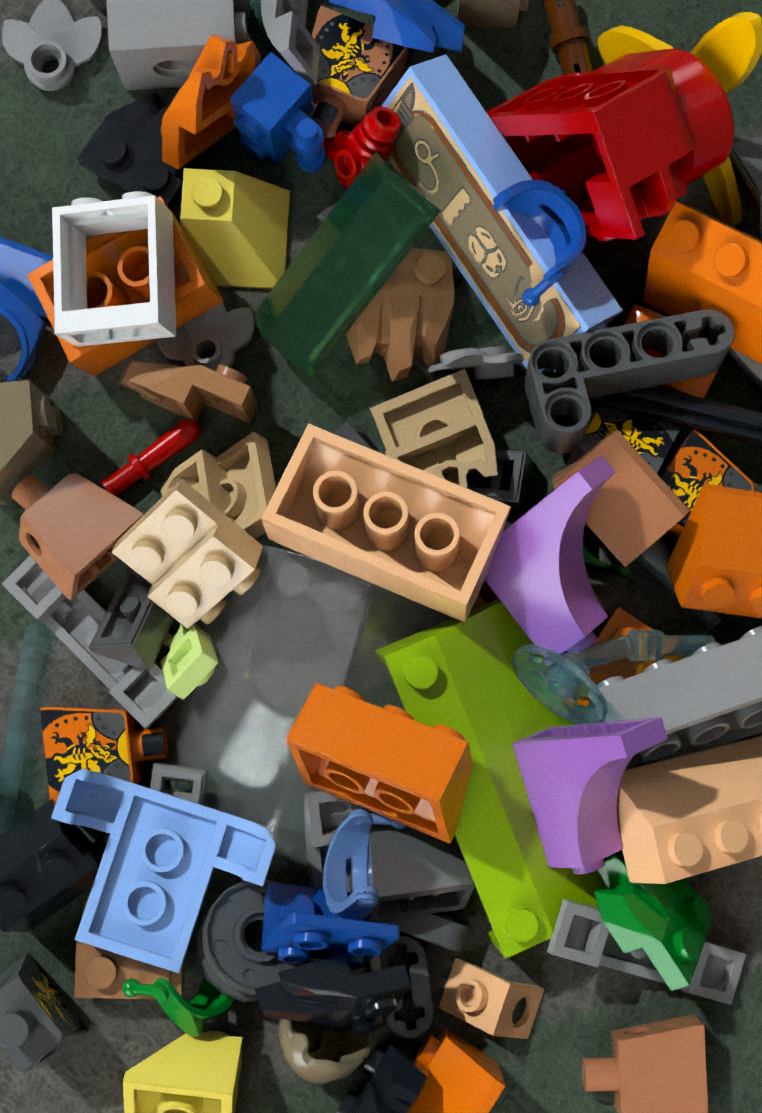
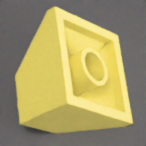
[180,168,290,290]
[123,1031,243,1113]

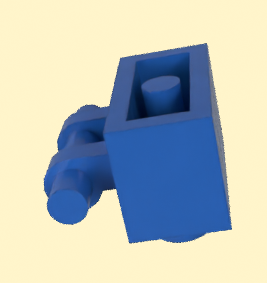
[230,52,326,173]

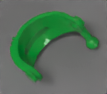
[122,976,234,1037]

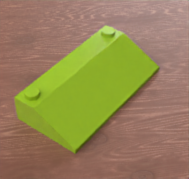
[375,599,608,959]

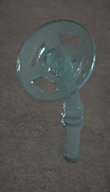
[512,630,715,724]

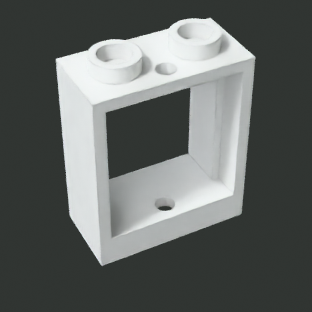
[52,191,176,347]

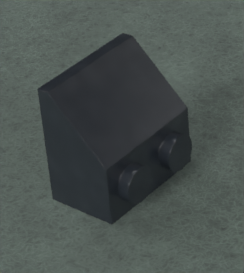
[0,799,103,932]

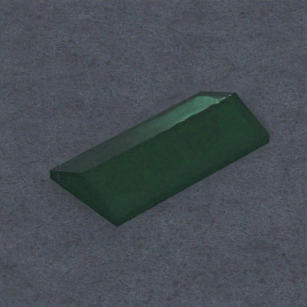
[253,152,441,377]

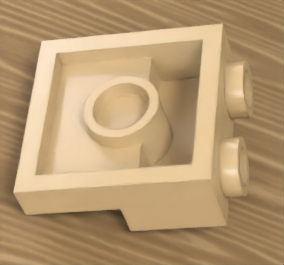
[112,479,263,629]

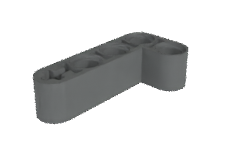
[525,310,735,453]

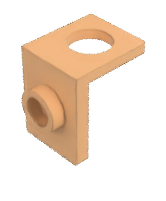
[439,958,544,1039]

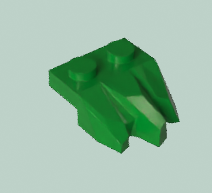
[594,850,713,991]

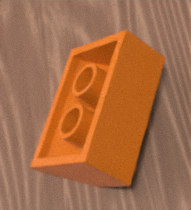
[27,196,224,377]
[643,201,762,364]
[666,483,762,618]
[285,683,473,844]
[407,1027,505,1113]

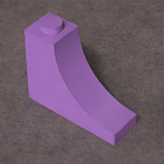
[485,455,616,663]
[512,717,668,874]

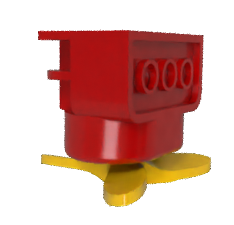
[486,12,762,241]

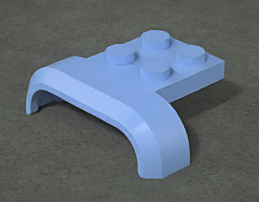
[51,769,276,974]

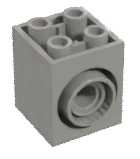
[106,0,251,91]

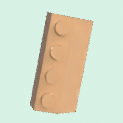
[261,423,511,623]
[617,735,762,884]

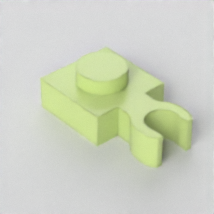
[160,623,219,700]

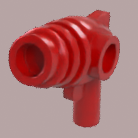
[324,106,401,198]

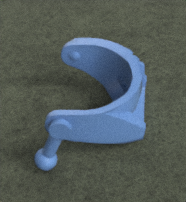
[323,809,406,921]

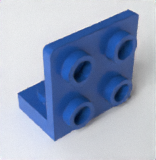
[261,882,400,970]

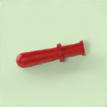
[99,418,201,498]

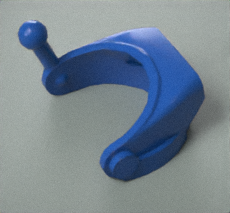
[493,180,589,307]
[0,284,47,382]

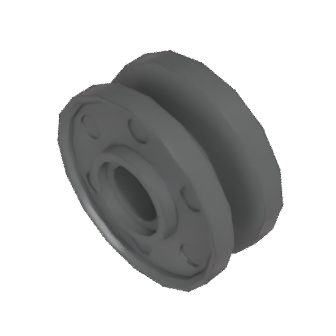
[195,879,310,1002]

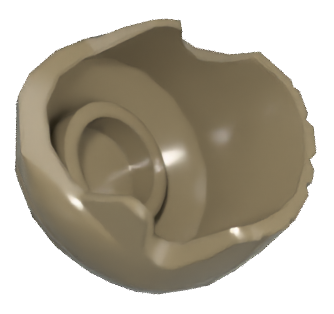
[278,1019,372,1084]

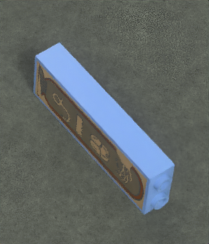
[382,54,623,373]

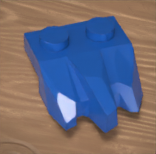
[329,0,465,53]

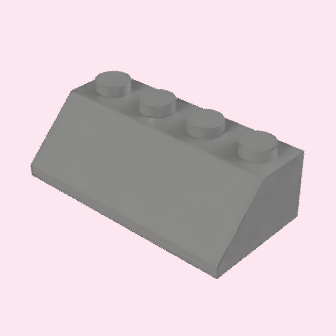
[586,626,762,770]

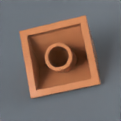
[552,430,690,567]

